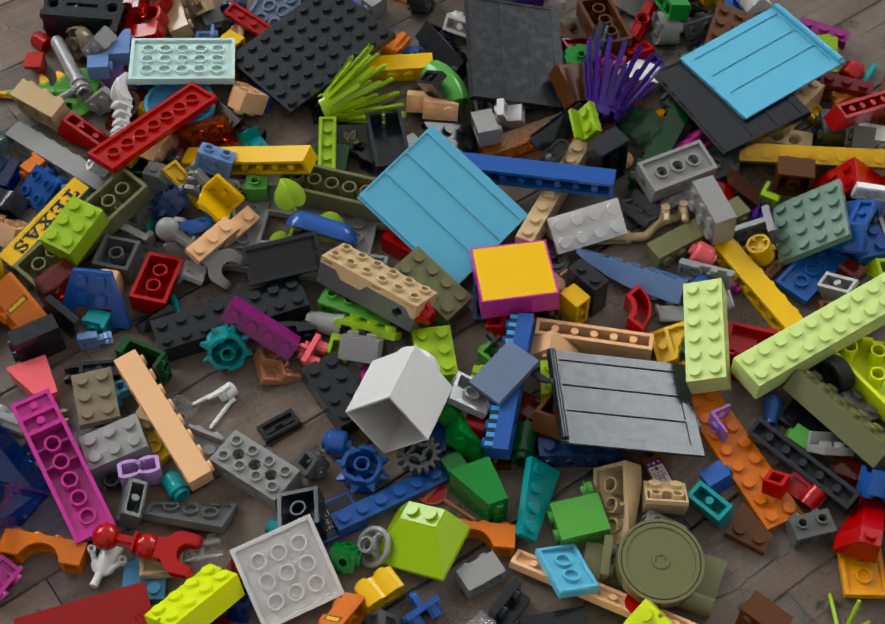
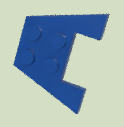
[62,267,133,329]

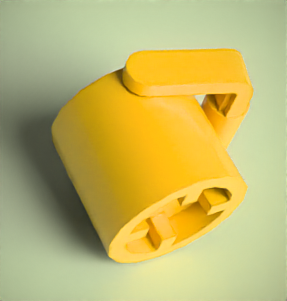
[742,234,777,266]

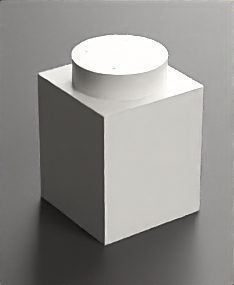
[345,345,453,454]

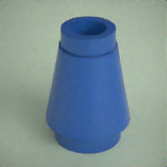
[763,395,783,427]

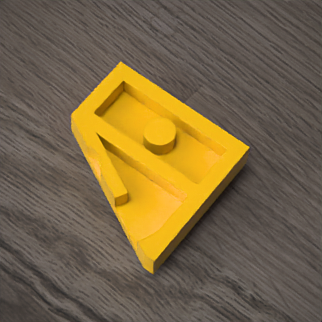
[650,321,685,363]

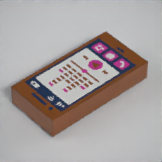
[640,454,674,482]

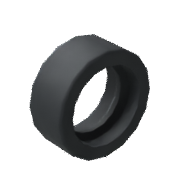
[818,355,855,394]

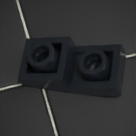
[278,321,317,343]

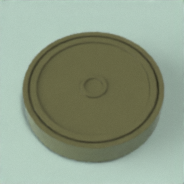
[615,519,705,608]

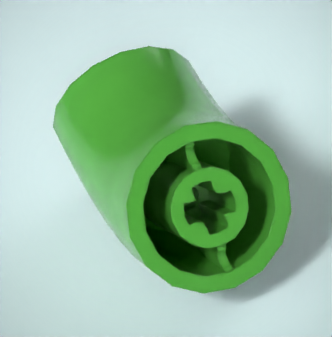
[421,60,472,112]

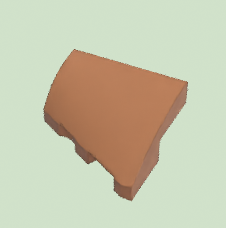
[253,346,301,385]

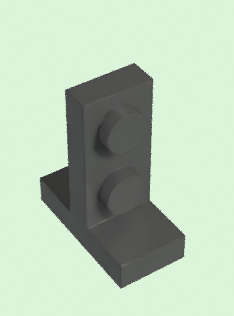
[733,204,780,244]

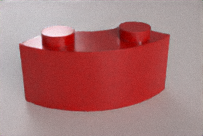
[623,284,651,333]

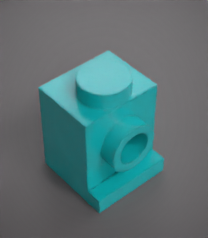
[81,308,113,334]

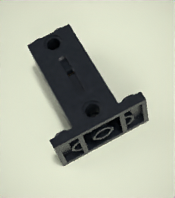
[39,0,131,45]

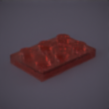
[175,113,238,152]

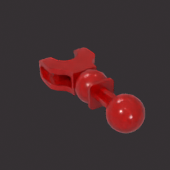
[92,523,204,580]

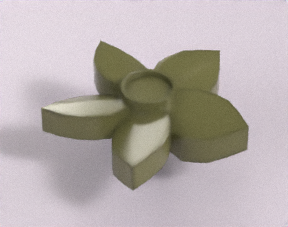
[341,130,361,151]

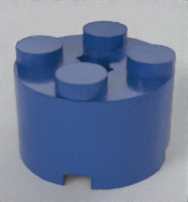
[856,465,885,502]

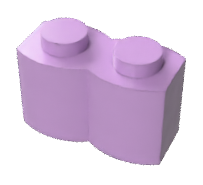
[117,455,163,488]

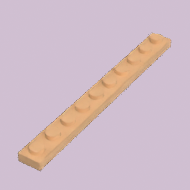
[509,549,697,624]

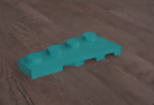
[515,456,560,542]

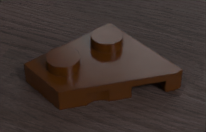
[724,502,773,556]

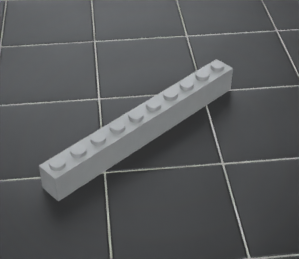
[4,121,152,225]

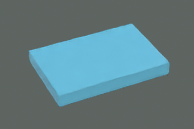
[534,543,600,599]

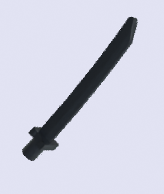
[485,331,551,384]

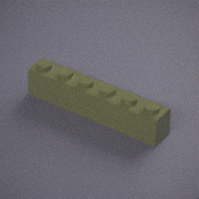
[645,196,751,269]

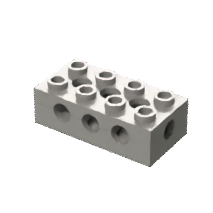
[633,139,718,203]
[209,430,302,513]

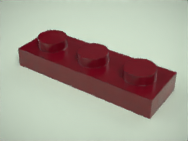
[819,72,874,97]

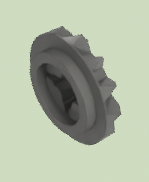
[548,249,569,273]

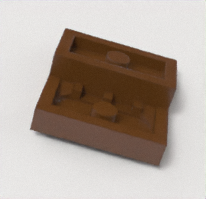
[726,168,762,205]

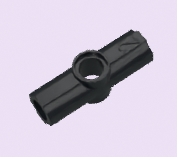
[585,22,609,71]

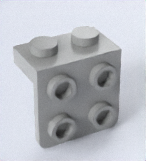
[84,82,129,117]

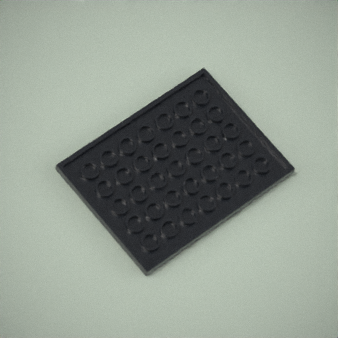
[235,0,396,116]

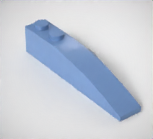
[576,248,691,306]

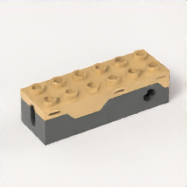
[316,243,437,332]

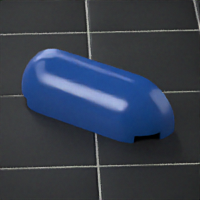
[285,211,358,247]

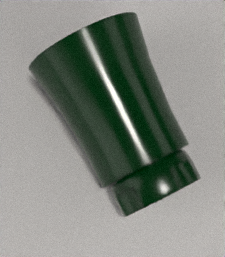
[511,421,541,468]

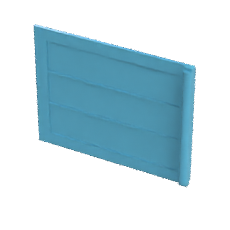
[680,3,845,120]
[357,125,528,284]

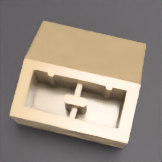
[641,479,689,515]

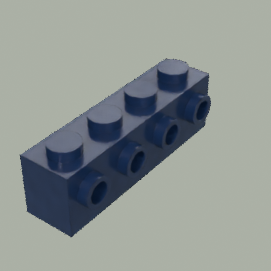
[537,438,622,468]

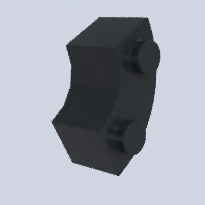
[0,188,30,219]

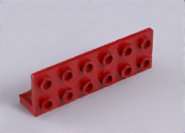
[13,581,152,624]

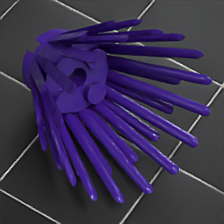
[582,35,665,125]

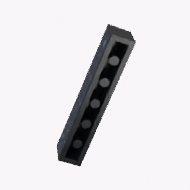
[747,416,861,514]

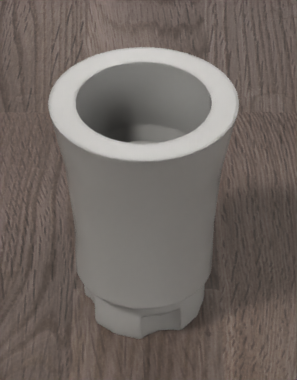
[305,311,348,336]

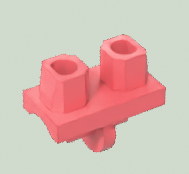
[296,333,329,368]

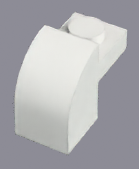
[494,98,525,128]

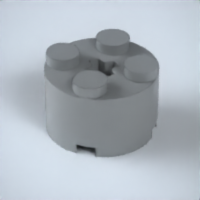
[651,11,683,45]

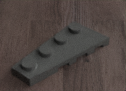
[143,501,238,534]

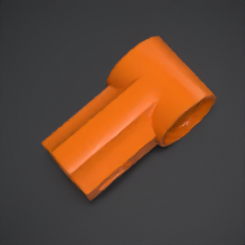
[381,31,410,55]

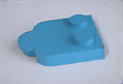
[122,557,168,603]

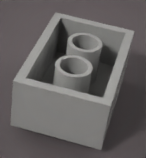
[688,175,737,246]
[78,413,154,481]

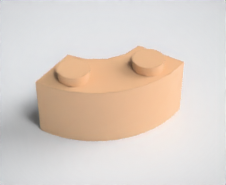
[139,133,180,163]

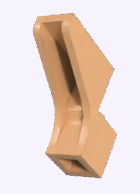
[406,90,459,122]

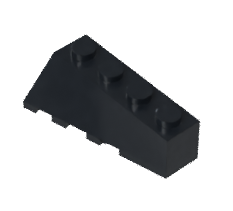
[415,21,468,80]

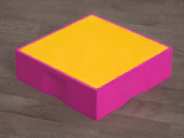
[470,239,559,319]

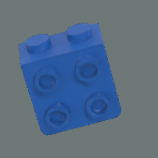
[18,164,67,212]

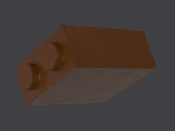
[548,62,588,110]

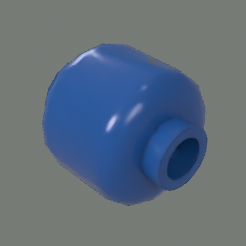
[322,429,353,457]

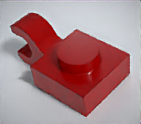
[625,41,655,62]

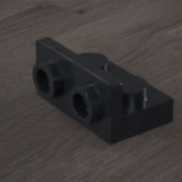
[488,577,530,624]

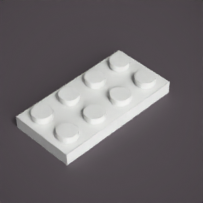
[547,197,628,255]

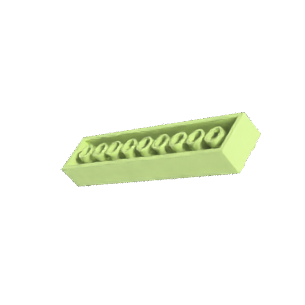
[731,272,885,399]

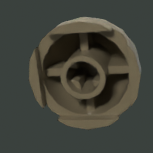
[66,26,95,60]

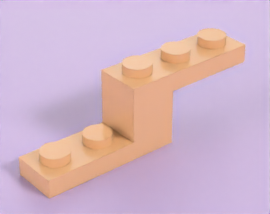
[185,205,261,265]

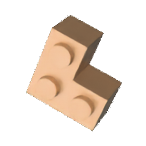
[228,81,269,117]
[530,329,579,367]

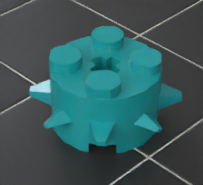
[200,324,253,372]

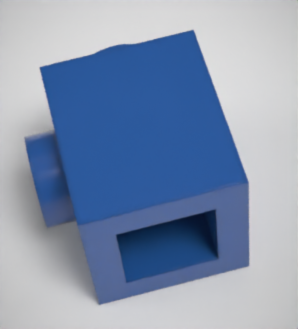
[699,460,734,494]

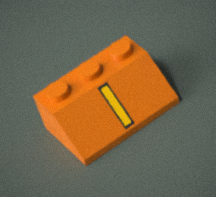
[0,271,47,330]
[318,592,367,624]

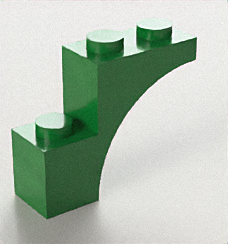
[437,401,485,462]

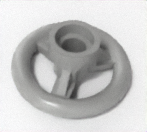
[356,526,391,568]

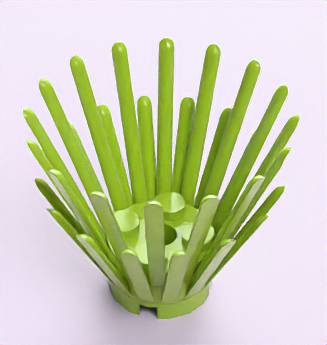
[318,43,407,125]

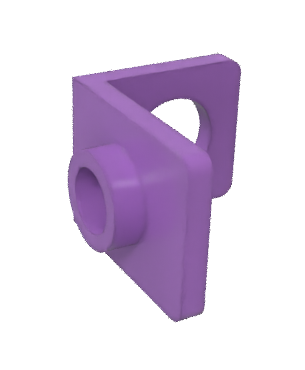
[708,403,731,443]

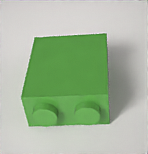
[546,492,611,546]

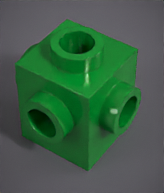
[329,542,362,575]

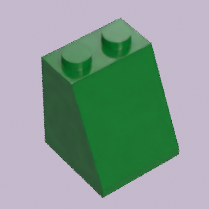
[450,456,508,523]

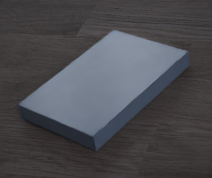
[469,340,540,407]

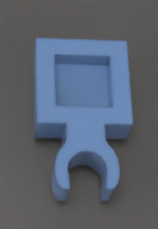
[77,331,113,351]

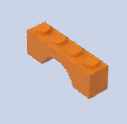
[460,518,516,557]
[0,528,90,575]

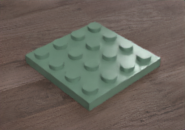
[772,179,852,266]

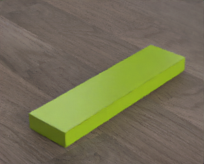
[318,116,337,169]

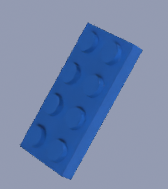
[775,248,849,306]

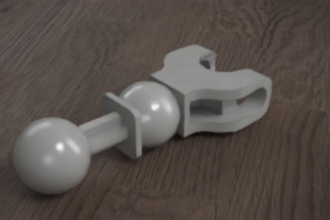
[155,217,244,290]

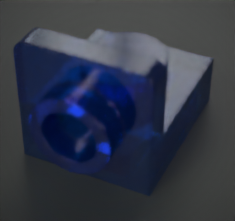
[227,588,252,624]

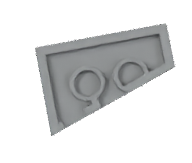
[676,258,736,292]

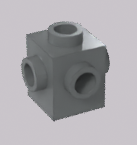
[293,448,331,481]

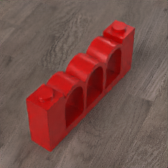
[123,0,173,38]

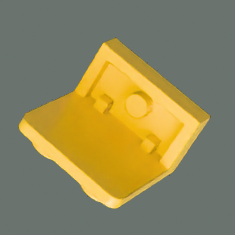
[197,173,245,223]

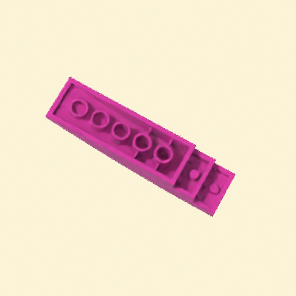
[10,388,116,545]

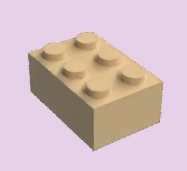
[10,78,71,132]

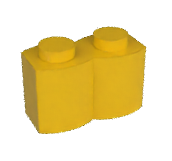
[354,566,405,613]

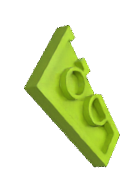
[333,314,402,341]

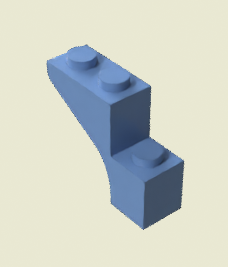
[87,29,135,80]

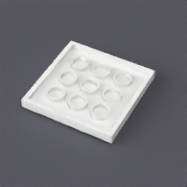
[229,514,344,624]

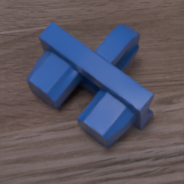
[401,592,443,624]

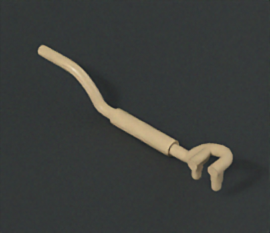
[519,200,689,245]

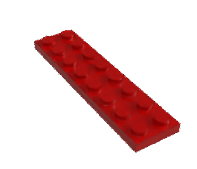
[87,82,218,174]

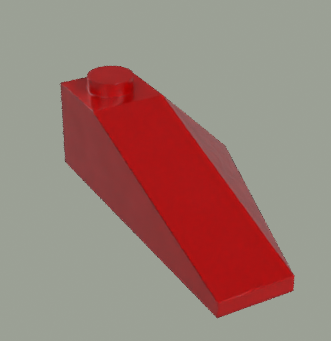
[832,497,885,564]

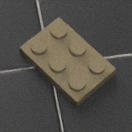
[71,366,121,430]

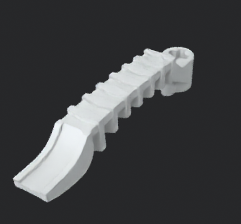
[86,72,133,177]

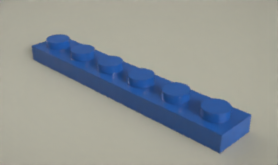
[329,464,449,535]

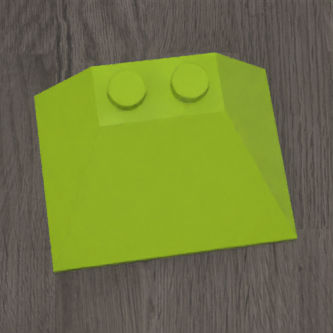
[370,501,471,582]

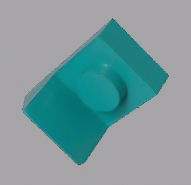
[237,125,269,146]

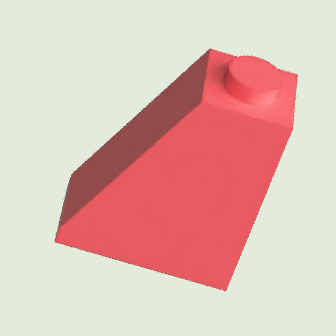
[7,355,61,403]

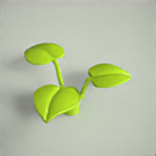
[269,178,345,242]

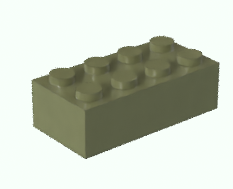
[393,246,473,326]

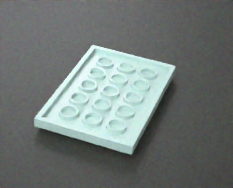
[128,38,235,85]

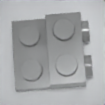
[447,371,491,419]

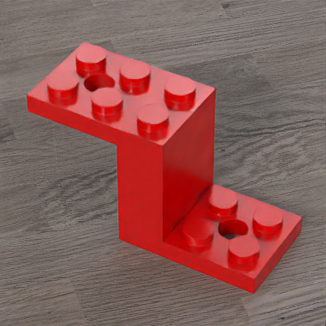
[811,157,885,200]

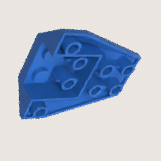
[830,199,885,255]

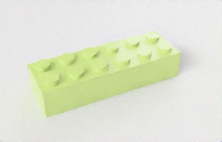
[683,278,731,394]

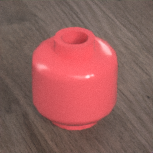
[688,241,717,265]

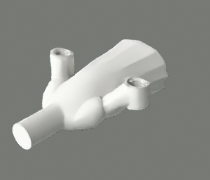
[87,544,127,589]

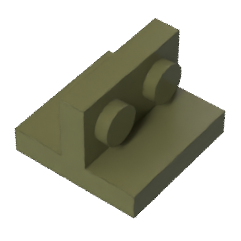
[584,534,623,591]

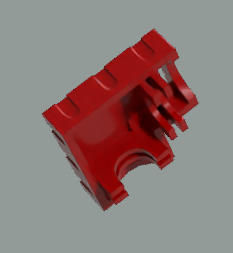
[728,321,778,381]

